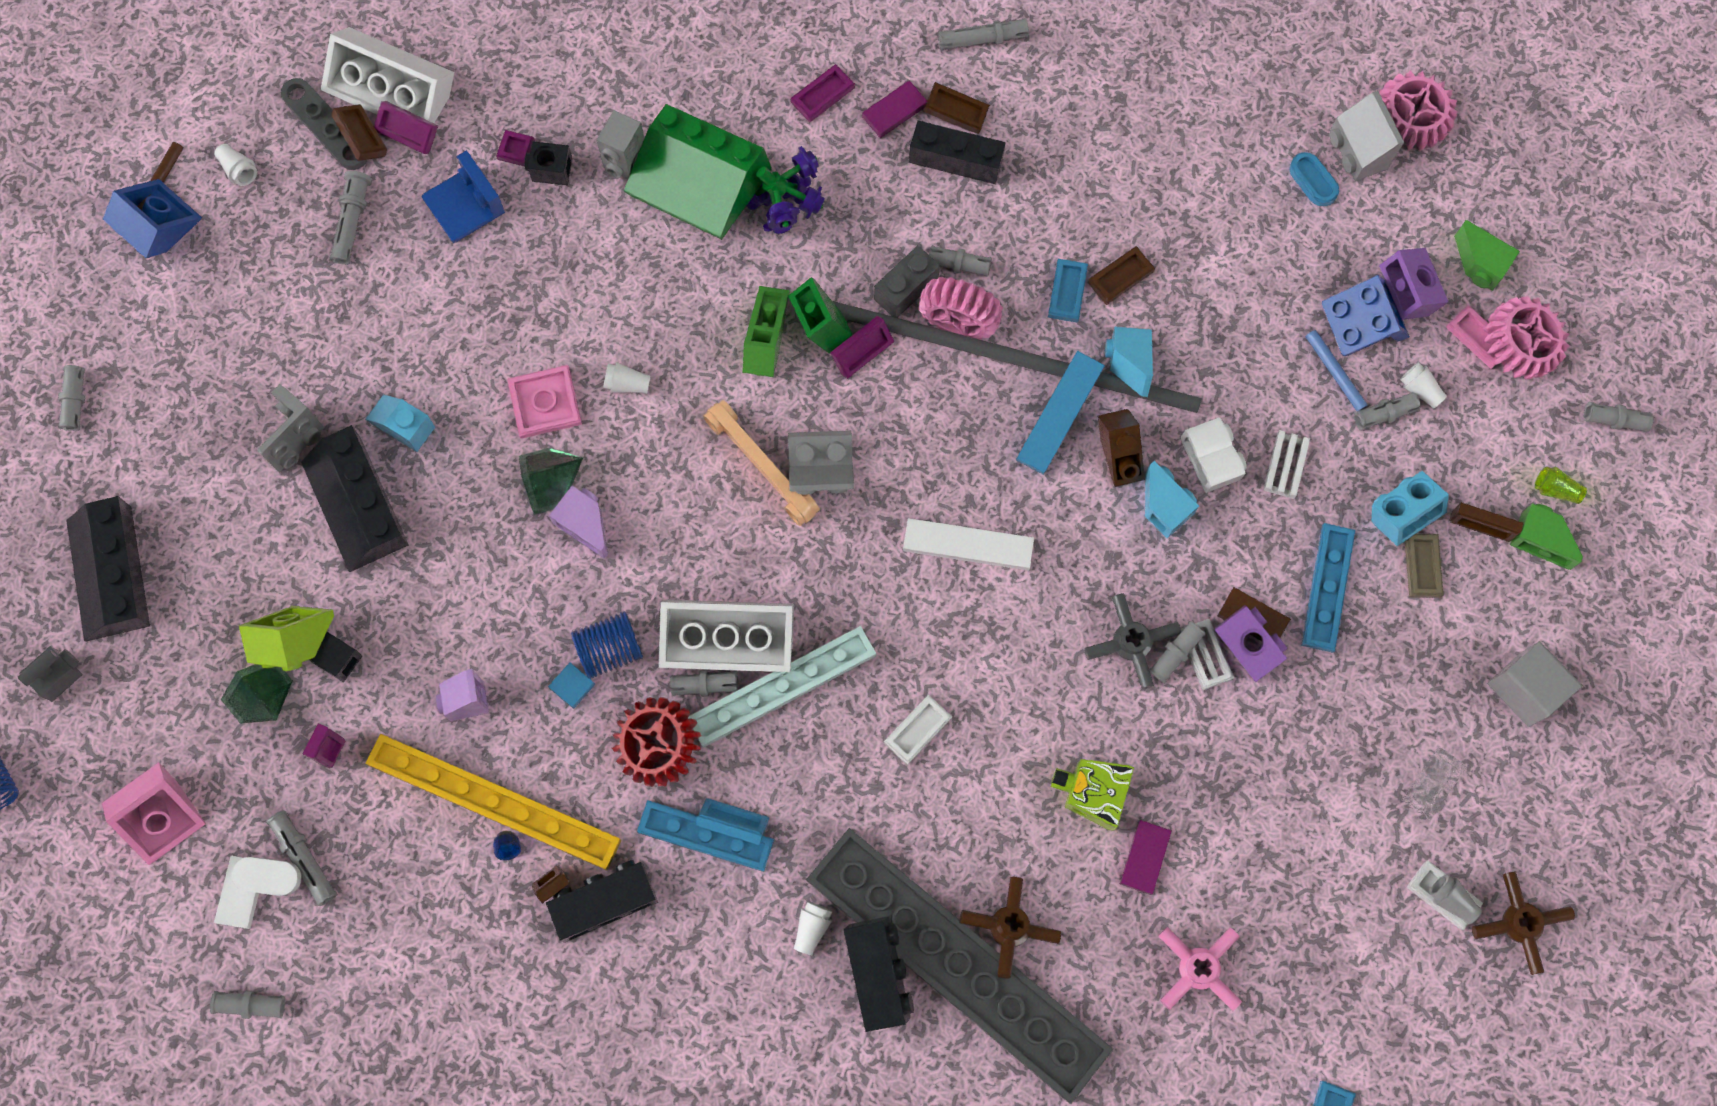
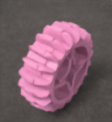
[1379,70,1458,151]
[918,277,1003,340]
[1483,295,1570,380]

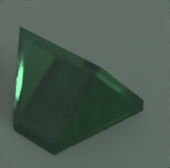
[519,448,583,515]
[221,664,294,724]

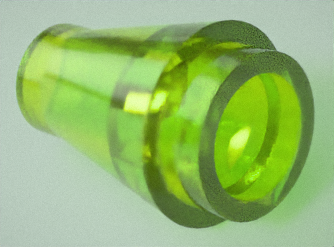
[1535,466,1587,504]

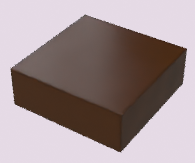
[532,865,570,904]

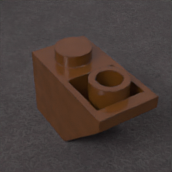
[1098,409,1145,487]

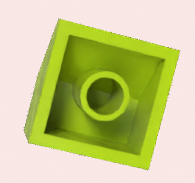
[239,606,334,671]

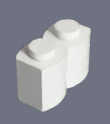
[1181,417,1247,493]

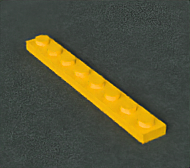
[365,734,621,871]

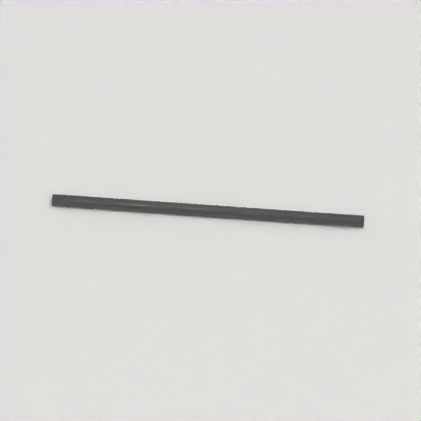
[833,301,1201,413]

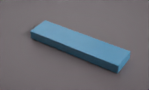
[1016,351,1105,475]
[1301,523,1355,653]
[637,800,774,872]

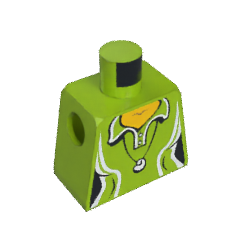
[1050,759,1134,831]

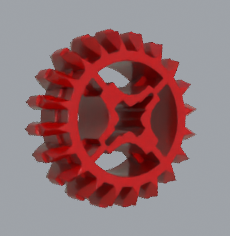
[612,697,702,787]

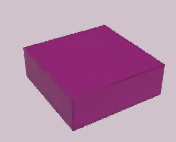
[496,130,535,167]

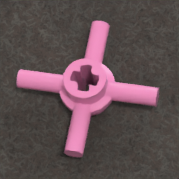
[1158,927,1242,1011]

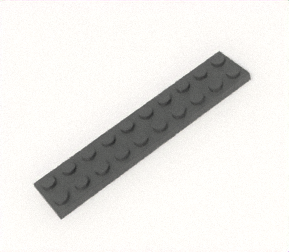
[806,828,1113,1104]

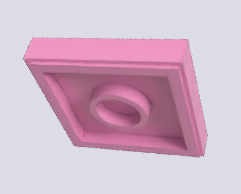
[507,365,582,439]

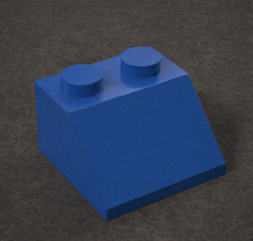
[103,179,202,258]

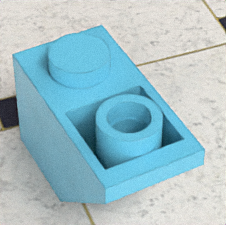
[1145,461,1199,538]

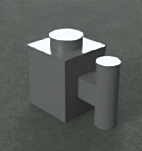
[18,646,83,702]

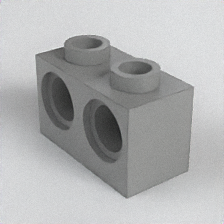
[596,110,644,179]

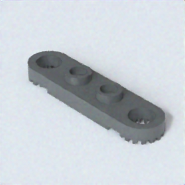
[281,78,367,170]

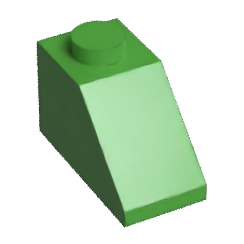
[1454,220,1520,291]
[1510,503,1583,570]

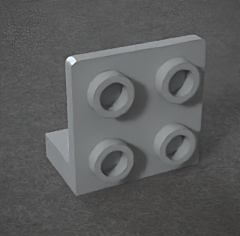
[257,384,324,473]
[788,430,854,495]

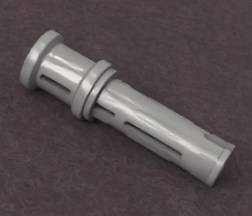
[330,171,372,265]

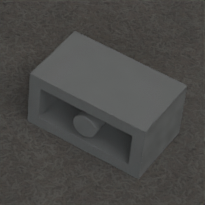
[874,245,940,318]

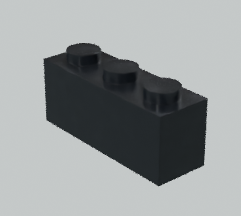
[909,120,1006,185]
[545,860,659,943]
[843,916,914,1032]

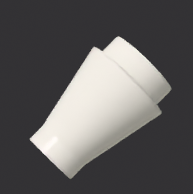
[214,144,257,186]
[603,362,651,394]
[1400,362,1447,409]
[794,902,832,955]

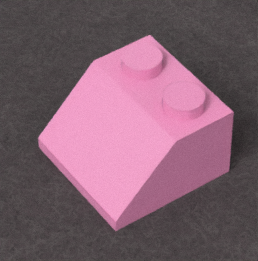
[102,762,206,865]

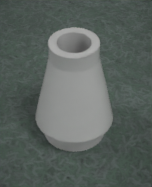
[1429,875,1482,924]

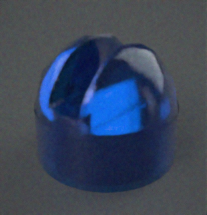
[493,830,521,860]

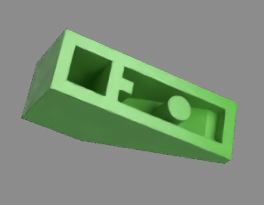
[742,286,790,377]

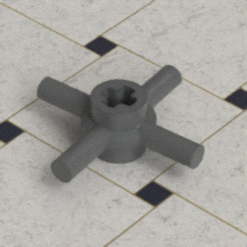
[1084,593,1181,689]

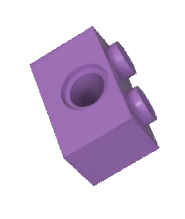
[1379,248,1448,320]
[1214,605,1288,682]

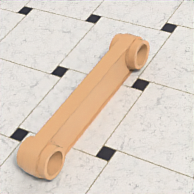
[703,400,820,526]

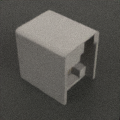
[1487,641,1583,727]

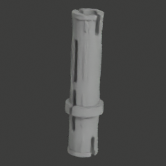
[938,18,1029,51]
[266,811,338,906]

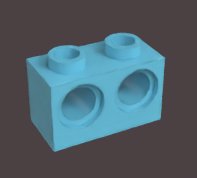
[1371,471,1449,546]

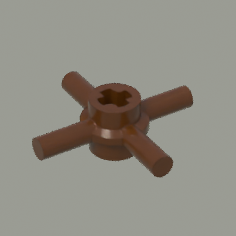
[1472,871,1575,975]
[959,876,1061,979]

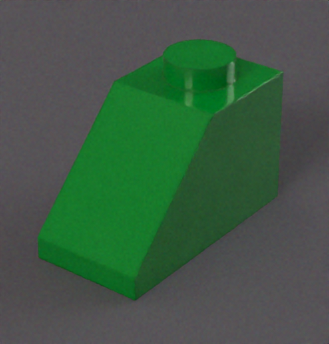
[788,277,853,354]

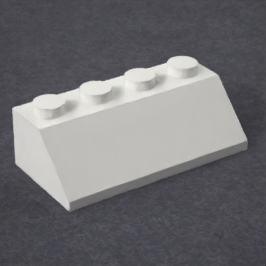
[321,27,455,123]
[659,600,794,672]

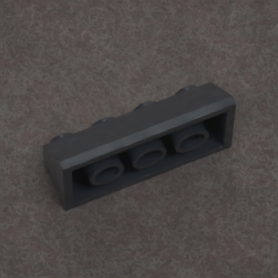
[301,425,409,572]
[66,496,150,642]

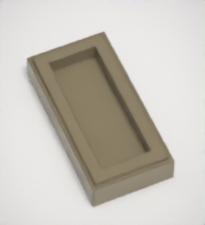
[1405,534,1444,598]

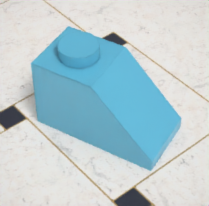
[1105,326,1153,397]
[365,395,435,452]

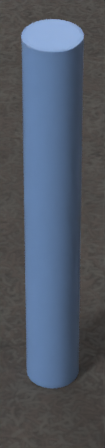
[1305,330,1368,411]

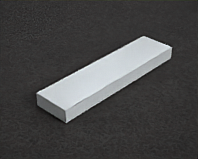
[903,518,1034,571]

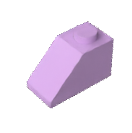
[549,486,608,559]
[436,669,489,721]

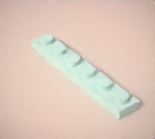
[688,626,876,748]

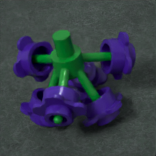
[746,146,825,234]

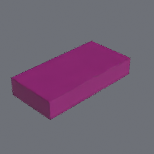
[790,64,855,123]
[862,80,927,139]
[374,101,438,154]
[830,316,894,379]
[302,723,346,769]
[1119,820,1172,895]

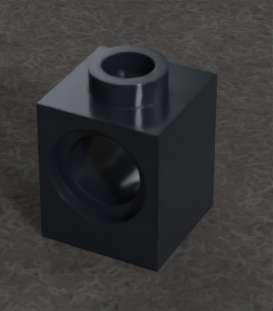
[525,141,573,186]
[309,632,362,683]

